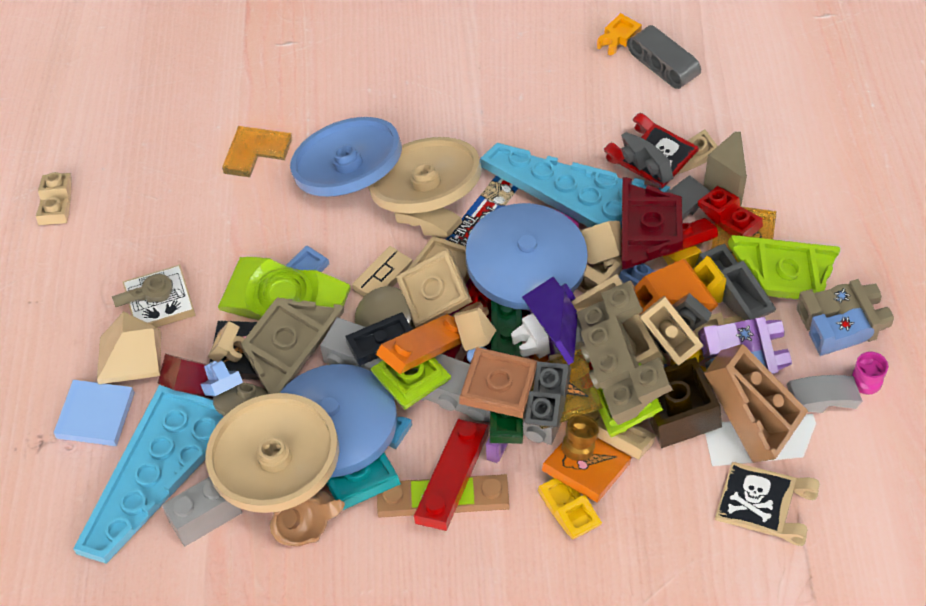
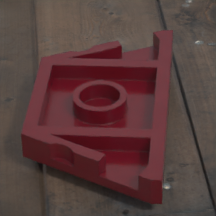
[622,177,683,269]

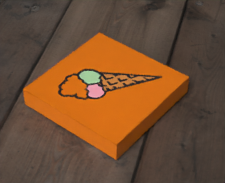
[542,438,632,503]

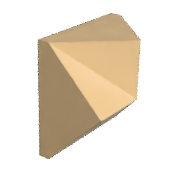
[97,311,161,384]

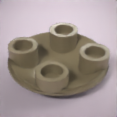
[355,286,413,327]

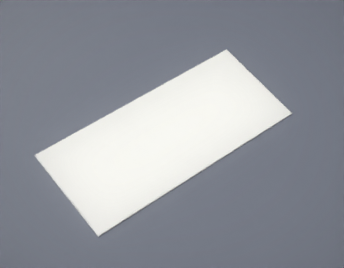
[705,414,816,466]

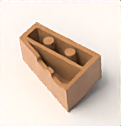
[704,344,808,463]

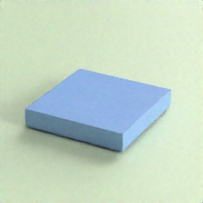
[54,380,135,446]

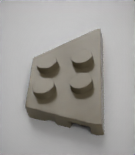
[241,298,344,394]

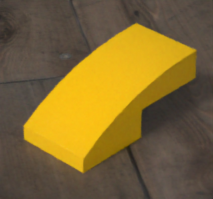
[538,478,602,540]

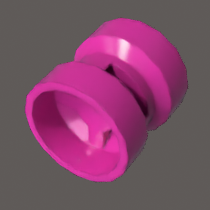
[852,351,889,395]

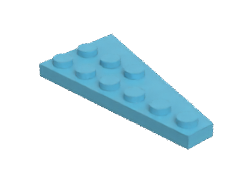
[480,143,670,228]

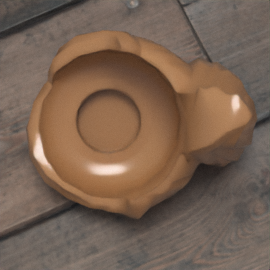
[269,490,345,546]

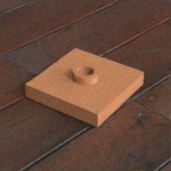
[459,347,539,419]

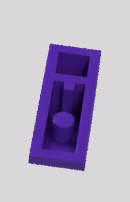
[522,276,578,365]

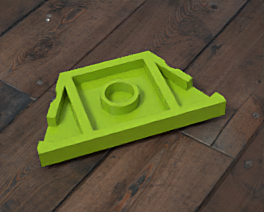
[728,235,840,299]

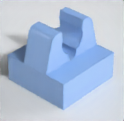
[200,361,243,396]

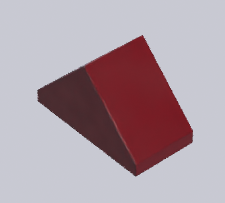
[158,353,214,398]

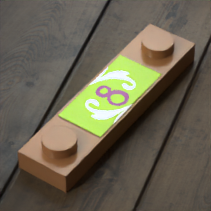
[377,474,509,518]

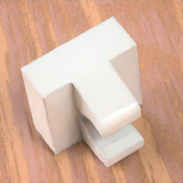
[511,313,550,359]

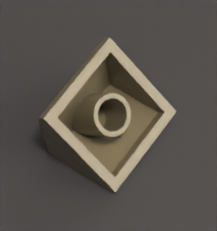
[703,131,747,206]

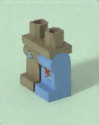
[797,279,894,356]

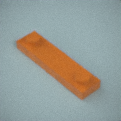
[376,314,462,374]

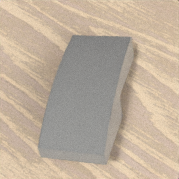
[787,375,863,413]

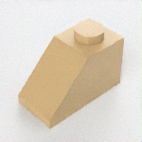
[580,221,622,268]
[639,296,704,366]

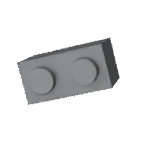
[161,477,242,547]

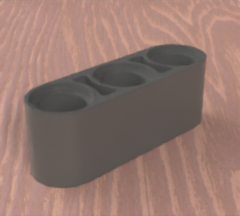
[627,25,701,89]

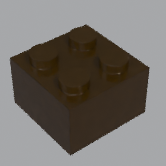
[648,357,722,448]

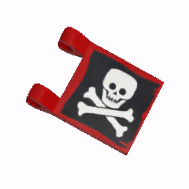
[604,113,699,189]

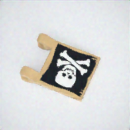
[715,462,820,546]

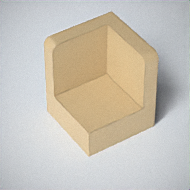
[577,261,622,293]

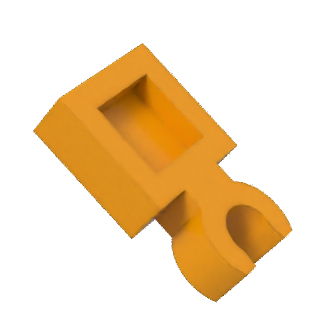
[597,13,642,56]

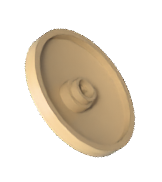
[368,137,482,213]
[205,393,339,513]

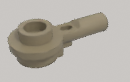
[112,274,173,307]

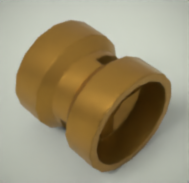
[561,415,599,461]

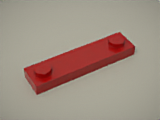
[414,419,489,531]

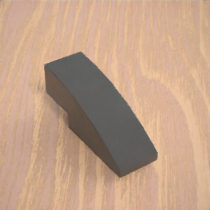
[695,243,776,320]

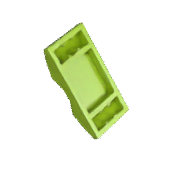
[218,257,351,321]

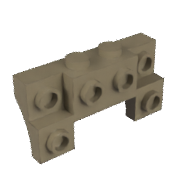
[576,280,673,425]

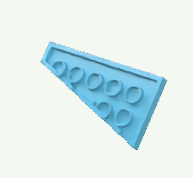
[73,385,224,564]

